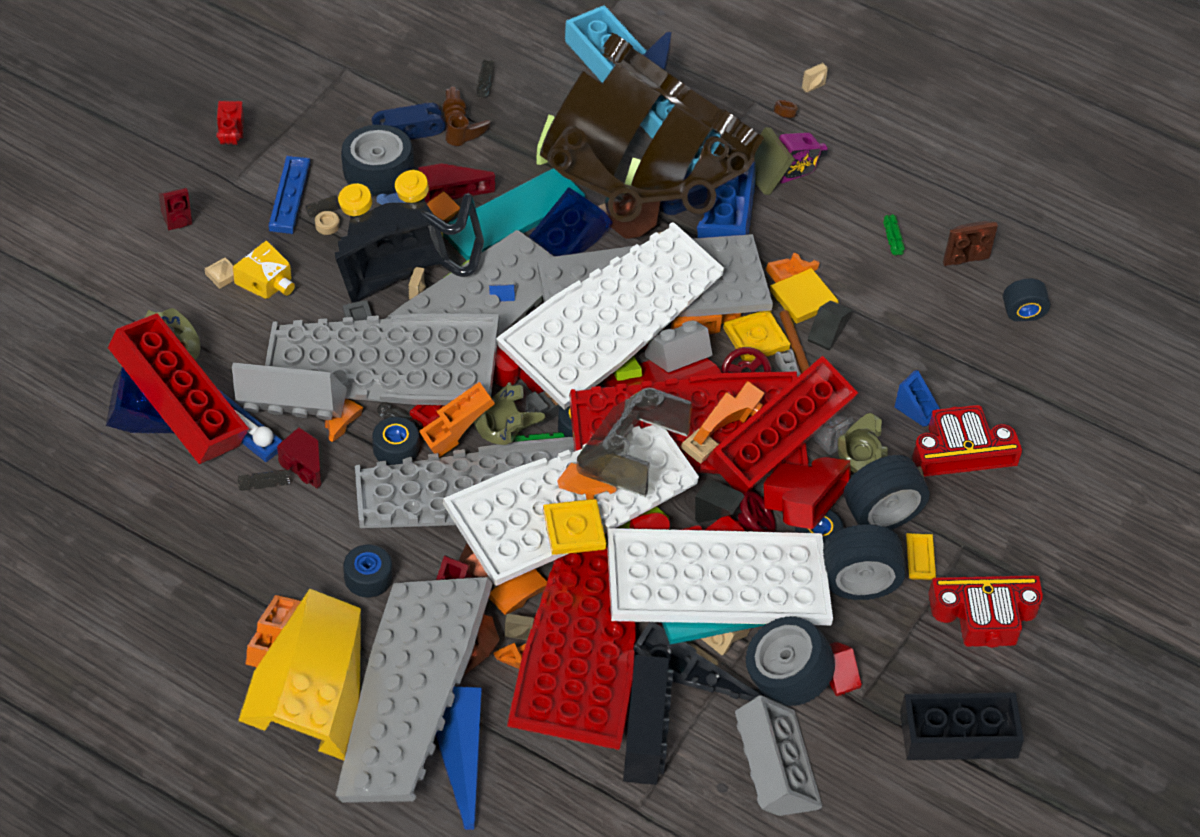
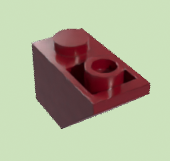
[159,188,192,230]
[277,427,321,489]

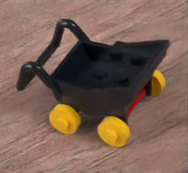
[334,170,484,303]

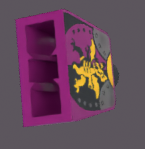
[779,133,828,184]

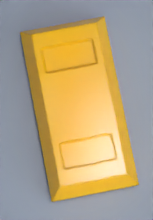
[906,533,936,580]

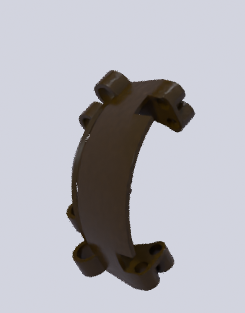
[540,33,764,222]

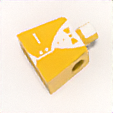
[233,241,295,299]

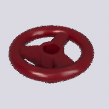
[721,347,772,373]
[738,491,776,532]

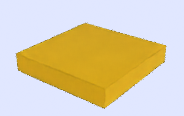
[770,268,838,324]
[723,311,790,362]
[543,499,606,555]

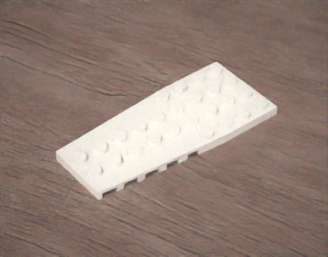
[496,223,724,410]
[443,420,699,586]

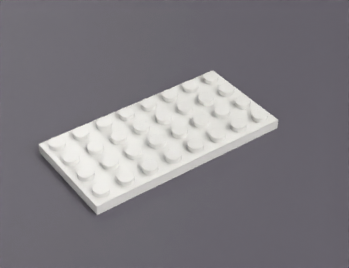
[607,528,833,626]

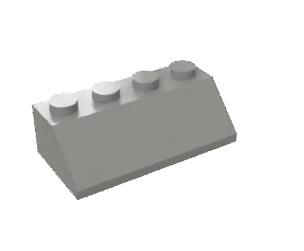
[232,363,347,420]
[735,695,823,816]

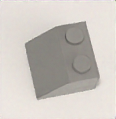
[644,321,712,372]

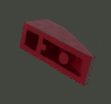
[418,163,495,203]

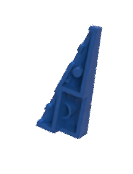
[436,687,481,830]

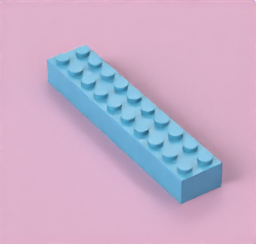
[565,5,721,173]

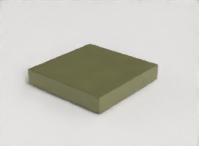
[754,127,794,195]

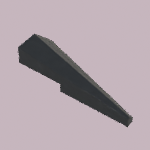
[633,622,766,701]

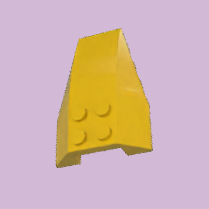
[238,589,361,760]

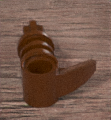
[442,86,490,146]

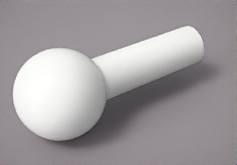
[235,410,274,447]

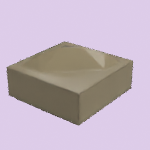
[505,614,534,640]

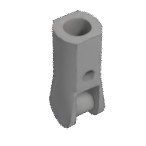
[775,349,801,377]

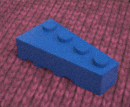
[697,161,756,238]

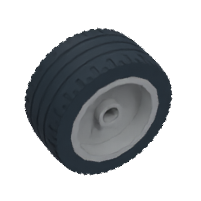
[341,124,414,196]
[844,455,930,530]
[823,524,905,600]
[746,616,835,706]

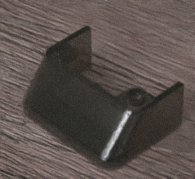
[576,388,692,497]

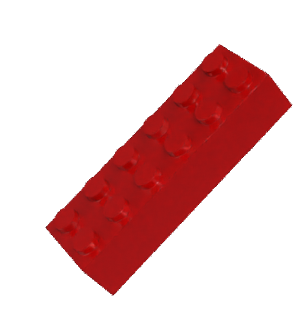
[108,313,249,464]
[706,356,858,493]

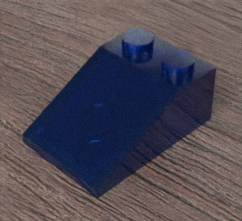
[528,187,613,257]
[106,367,174,433]

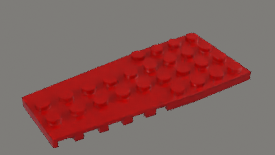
[569,371,809,474]
[507,547,636,750]

